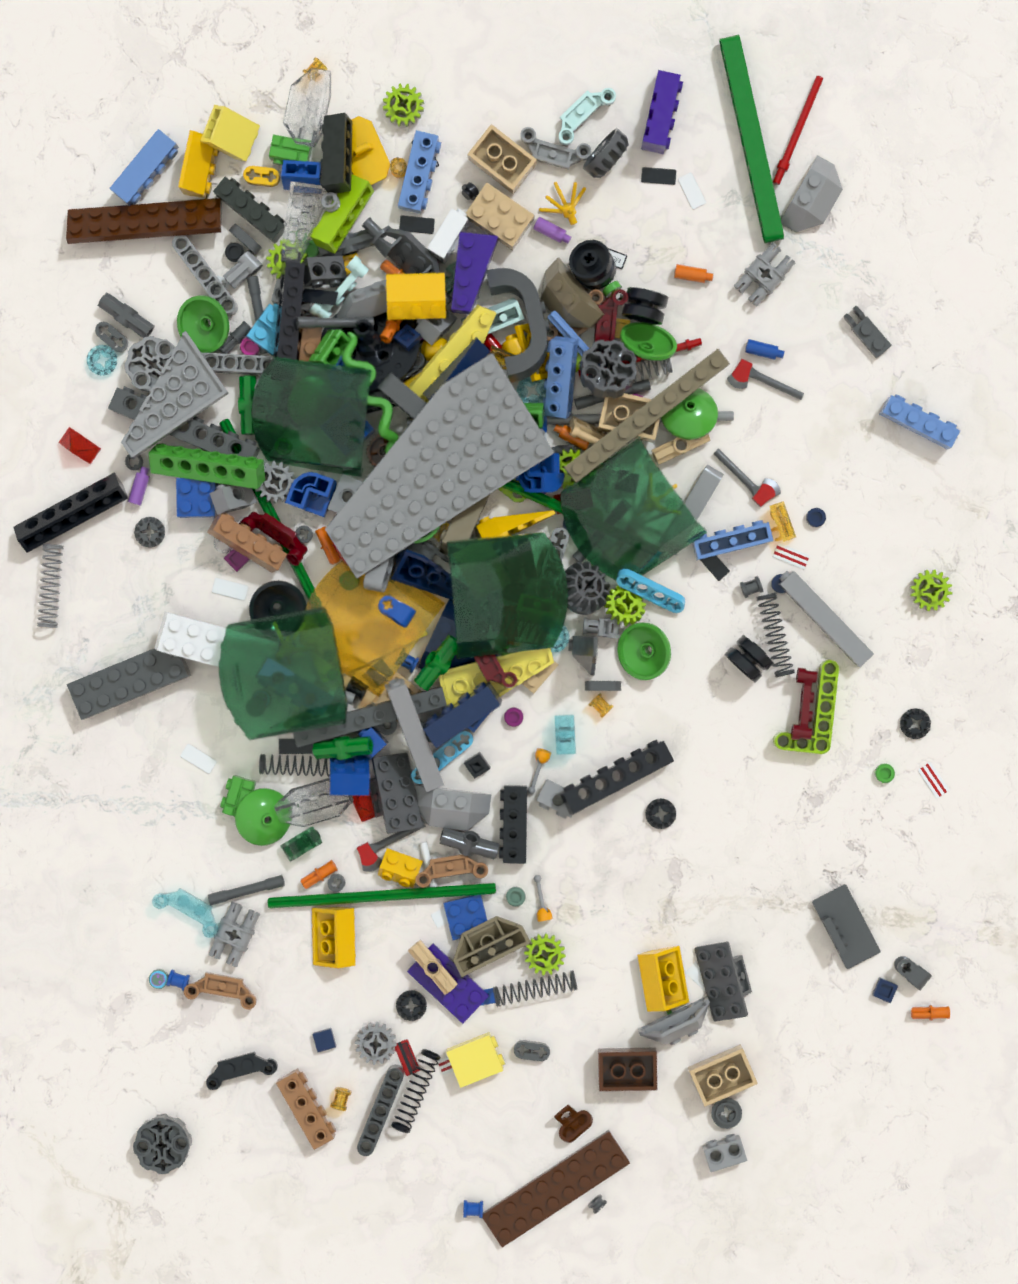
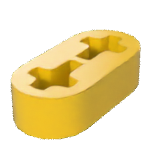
[243,166,280,187]

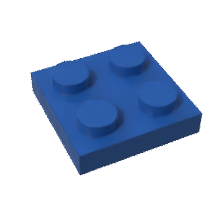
[443,895,487,940]

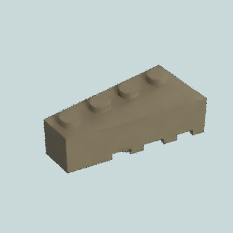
[440,494,490,558]

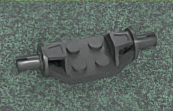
[362,217,452,306]

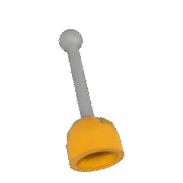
[528,748,551,794]
[534,875,553,922]

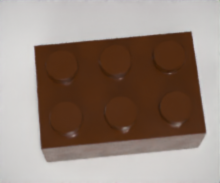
[598,1048,657,1091]

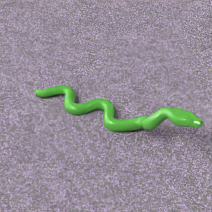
[342,332,399,453]

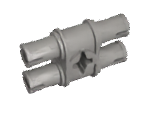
[734,242,796,307]
[208,902,260,967]

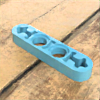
[616,569,685,613]
[411,731,473,784]

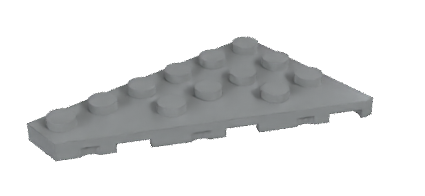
[121,331,229,459]

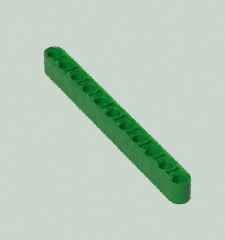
[719,35,784,243]

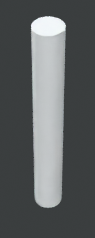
[420,842,440,900]

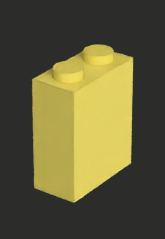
[200,105,260,161]
[446,1032,505,1088]

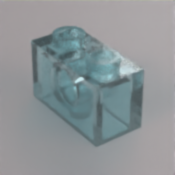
[554,714,576,755]

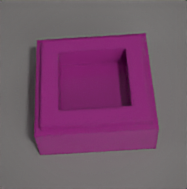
[223,549,250,572]

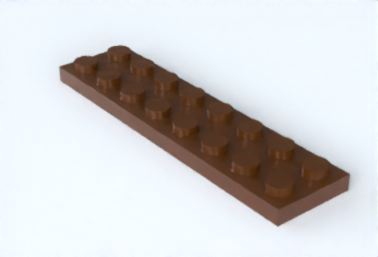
[66,198,222,244]
[483,1130,630,1247]

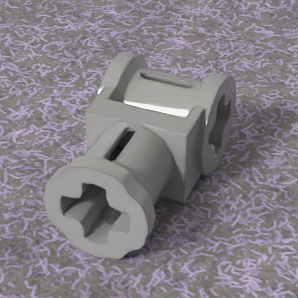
[583,617,621,638]

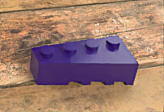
[641,70,683,154]
[451,232,499,314]

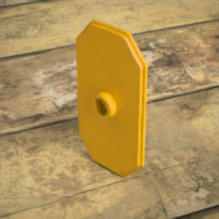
[351,116,391,185]

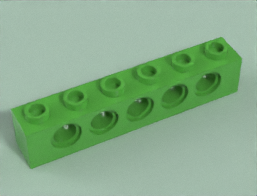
[148,443,265,489]

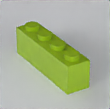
[310,174,374,254]

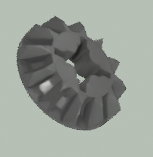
[134,517,165,547]
[711,1098,742,1129]

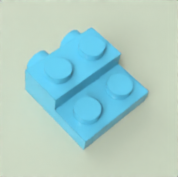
[246,303,278,356]

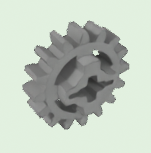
[255,461,295,503]
[355,1022,397,1065]

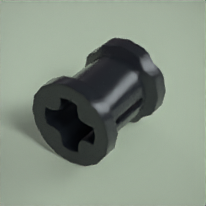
[346,678,369,701]

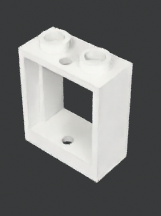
[427,209,469,264]

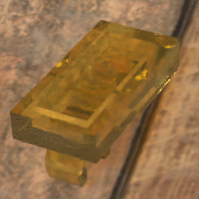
[770,501,796,542]

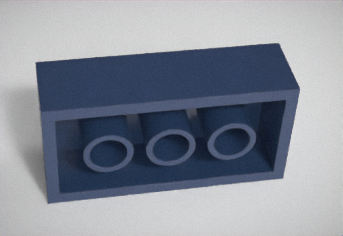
[423,681,502,748]

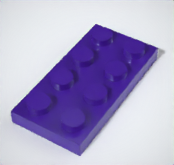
[407,943,489,1024]

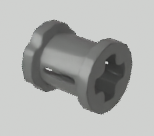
[740,576,764,598]

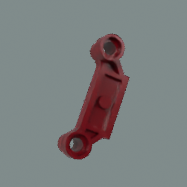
[594,289,628,356]
[239,512,308,566]
[468,621,517,688]
[791,667,817,740]

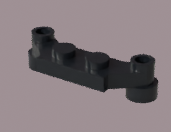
[206,1051,278,1090]

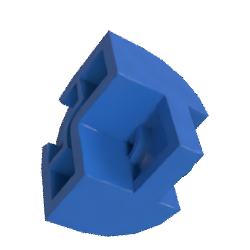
[516,453,565,493]
[285,472,337,518]

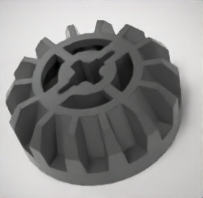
[583,128,629,178]
[558,561,610,615]

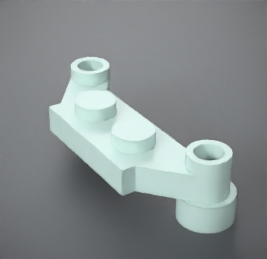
[559,88,616,146]
[309,255,369,318]

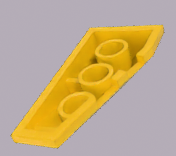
[476,510,556,544]

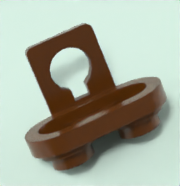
[554,1105,593,1143]

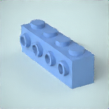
[109,129,179,206]
[398,130,442,214]
[543,336,579,419]
[879,394,960,450]
[692,520,773,560]

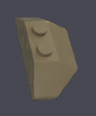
[541,258,604,328]
[453,916,531,977]

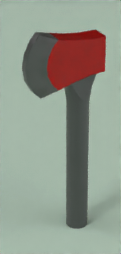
[727,359,804,400]
[713,448,781,507]
[357,820,426,872]

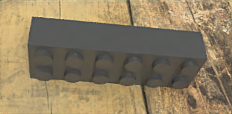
[67,649,191,720]

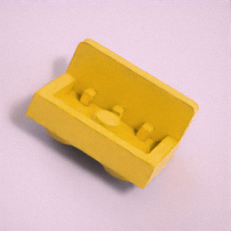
[377,848,423,888]

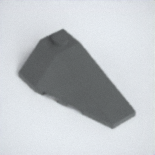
[568,636,598,675]

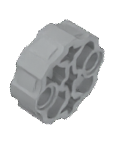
[124,336,175,392]

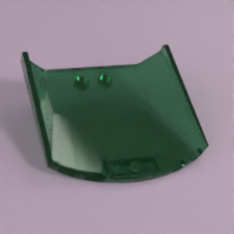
[252,357,372,477]
[561,437,707,580]
[446,532,568,658]
[219,607,348,740]

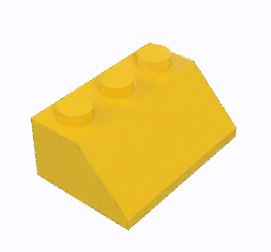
[178,130,219,199]
[386,273,446,320]
[312,907,356,968]
[637,946,689,1012]

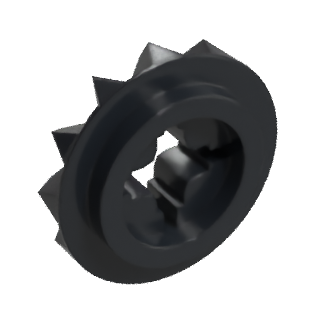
[900,708,931,739]
[646,798,676,829]
[396,990,427,1022]

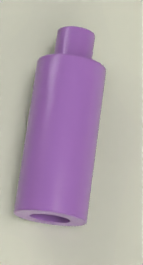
[533,217,572,244]
[128,466,150,506]

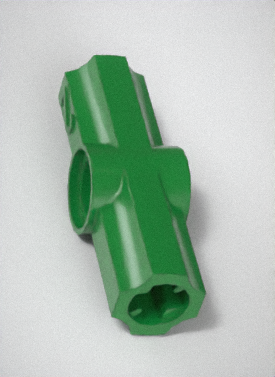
[238,376,259,435]
[414,634,462,691]
[313,736,373,760]

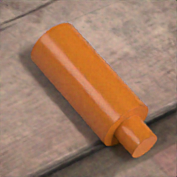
[674,264,713,283]
[553,424,589,451]

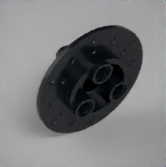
[321,312,420,392]

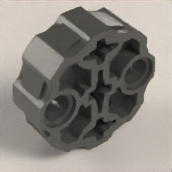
[579,340,637,399]
[133,1114,192,1174]

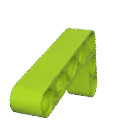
[773,660,839,754]

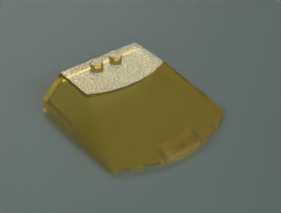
[300,561,445,698]

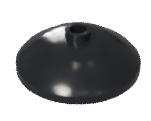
[249,580,307,638]

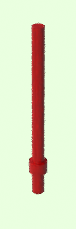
[773,76,824,185]

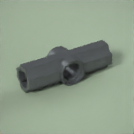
[318,229,374,257]
[97,292,155,338]
[439,828,499,859]

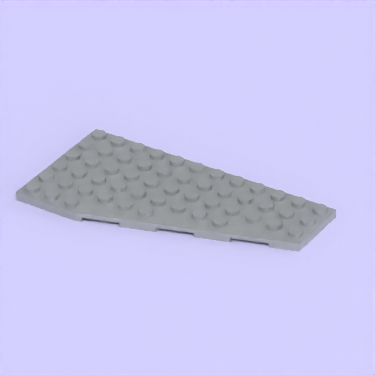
[325,353,554,578]

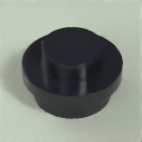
[462,182,479,201]
[225,243,245,262]

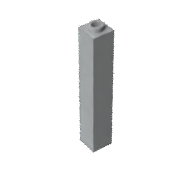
[778,571,874,667]
[385,678,444,792]

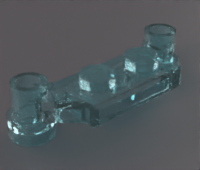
[152,888,219,938]

